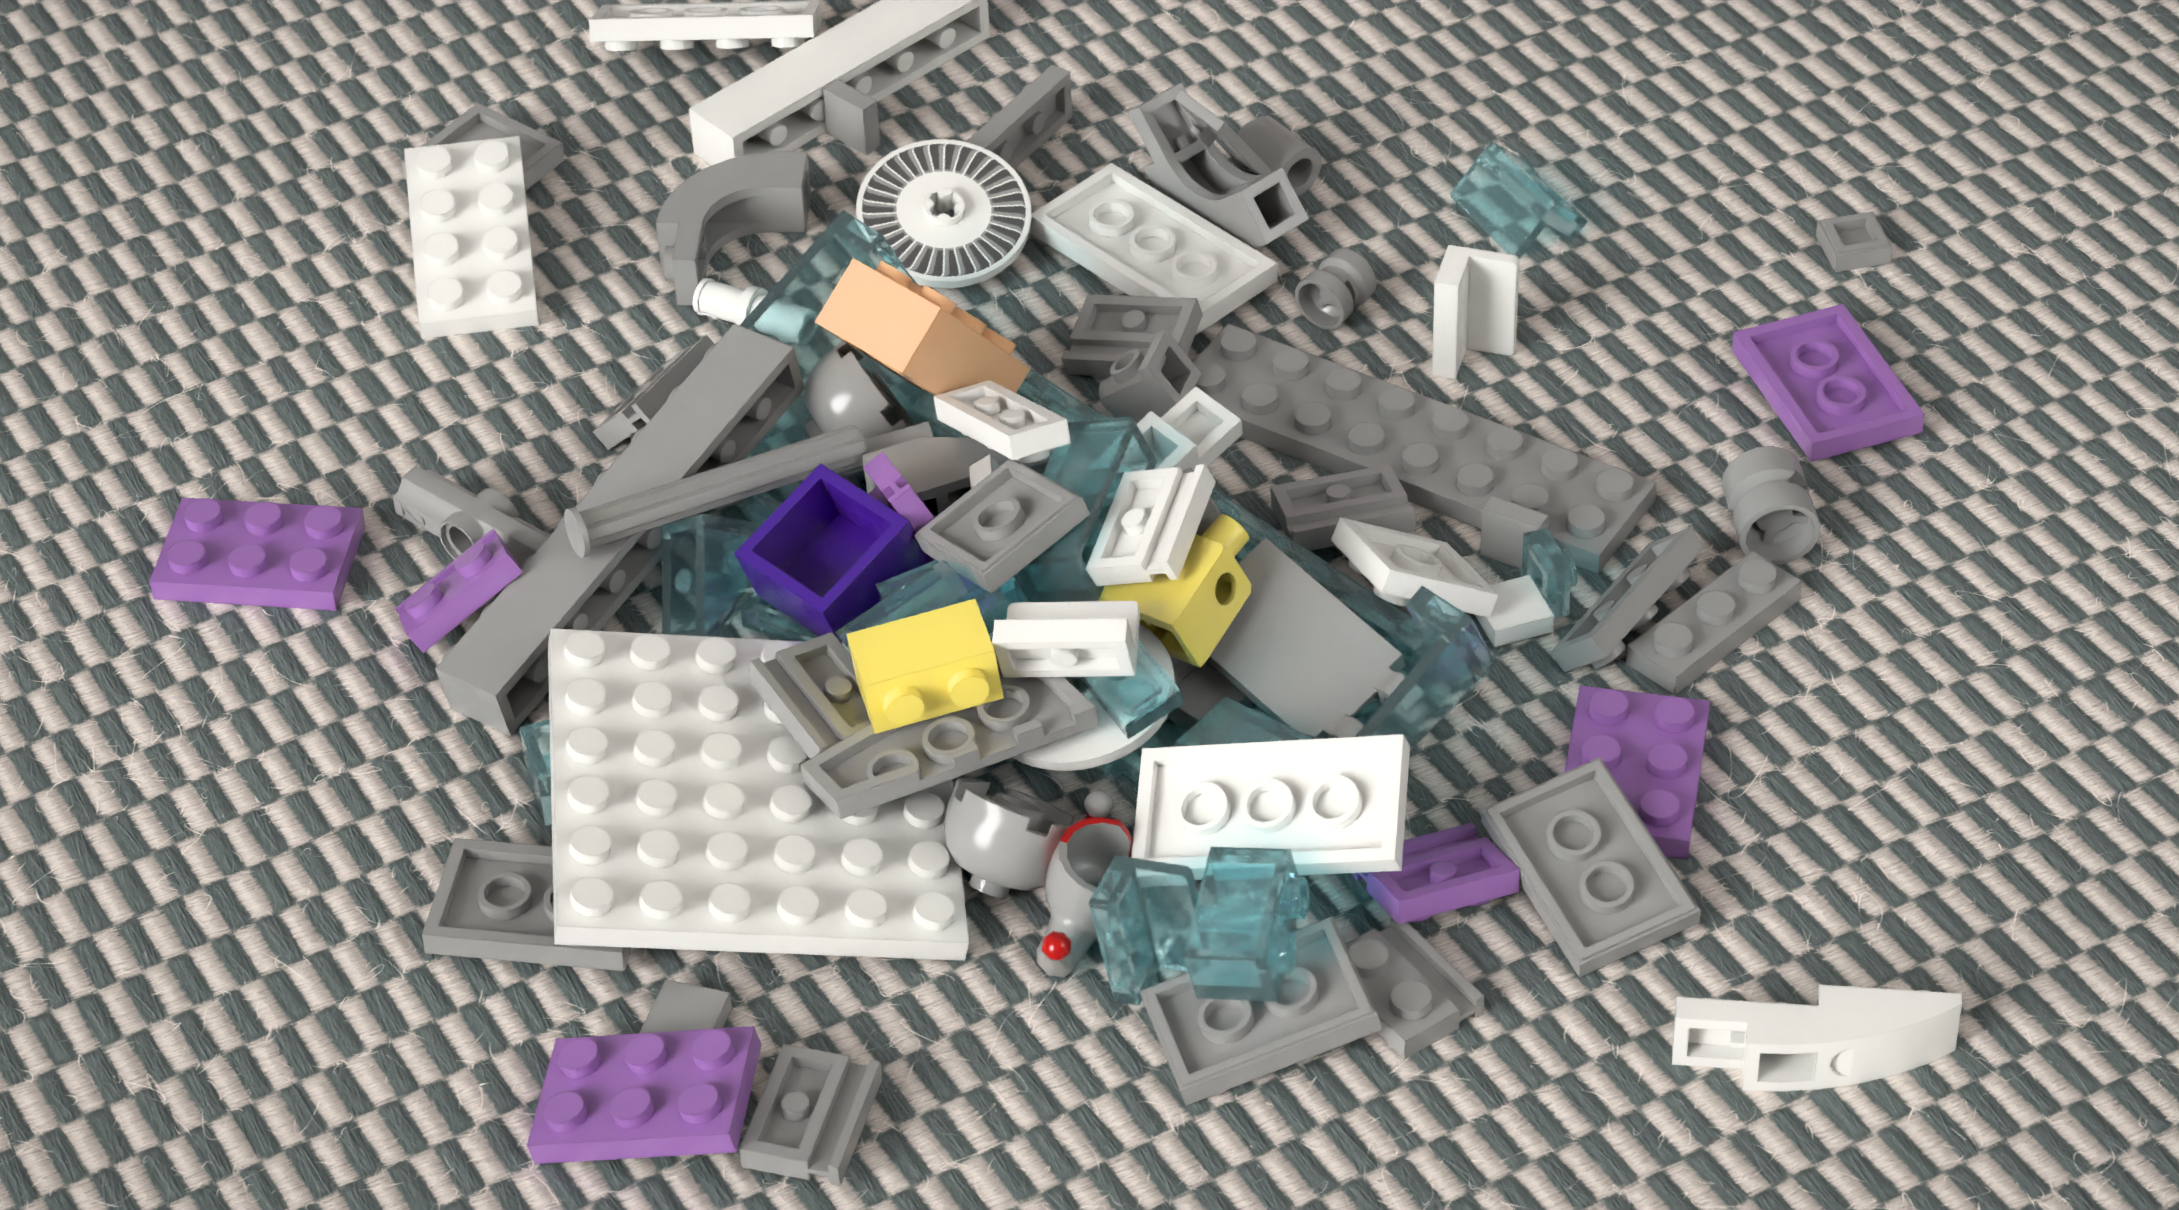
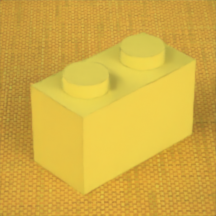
[847,599,1004,734]

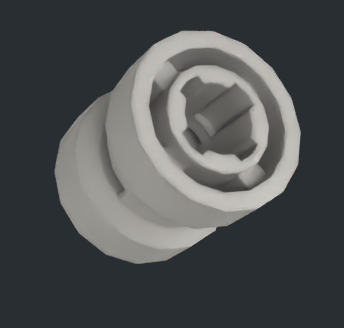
[1295,249,1376,330]

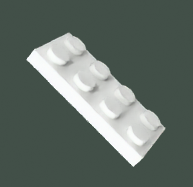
[589,0,822,51]
[404,136,539,339]
[1030,163,1278,336]
[1130,734,1410,883]

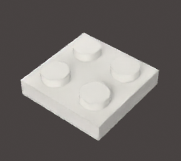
[1331,517,1499,618]

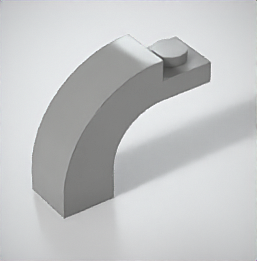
[1128,83,1309,249]
[656,151,811,305]

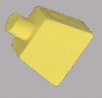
[1091,514,1251,668]

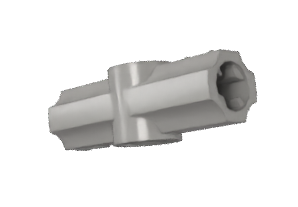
[393,466,550,567]

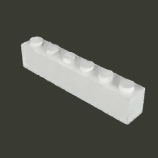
[689,0,990,165]

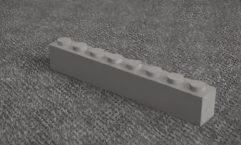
[435,324,805,736]

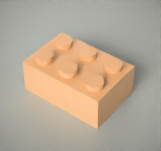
[815,258,1031,396]

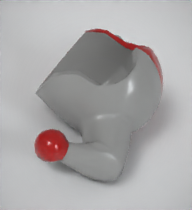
[1036,790,1148,978]

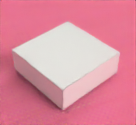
[1475,575,1554,647]

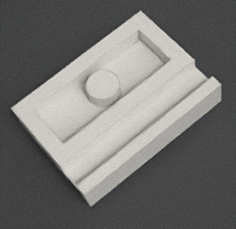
[1086,464,1216,586]

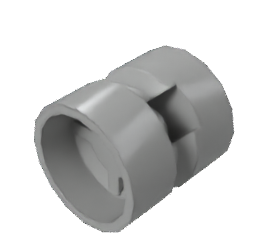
[1722,446,1821,565]

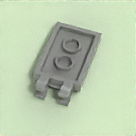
[1207,538,1424,740]

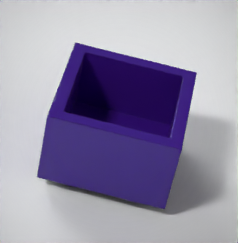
[734,463,931,644]

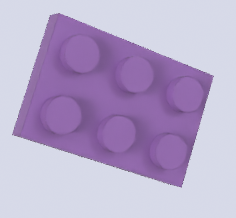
[1732,304,1925,462]
[149,497,366,611]
[1564,686,1710,859]
[527,1026,762,1164]

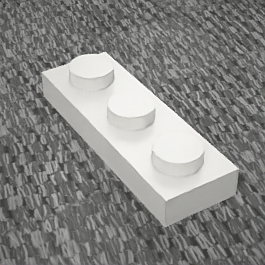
[933,380,1071,463]

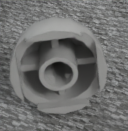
[804,341,914,439]
[944,777,1075,899]

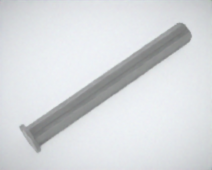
[564,425,867,558]

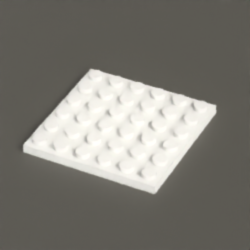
[548,628,969,961]

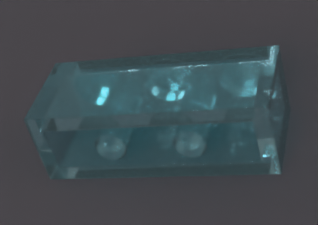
[1013,416,1158,602]

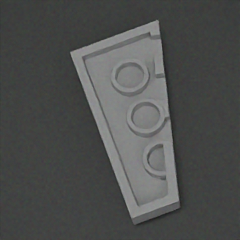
[800,657,1099,819]

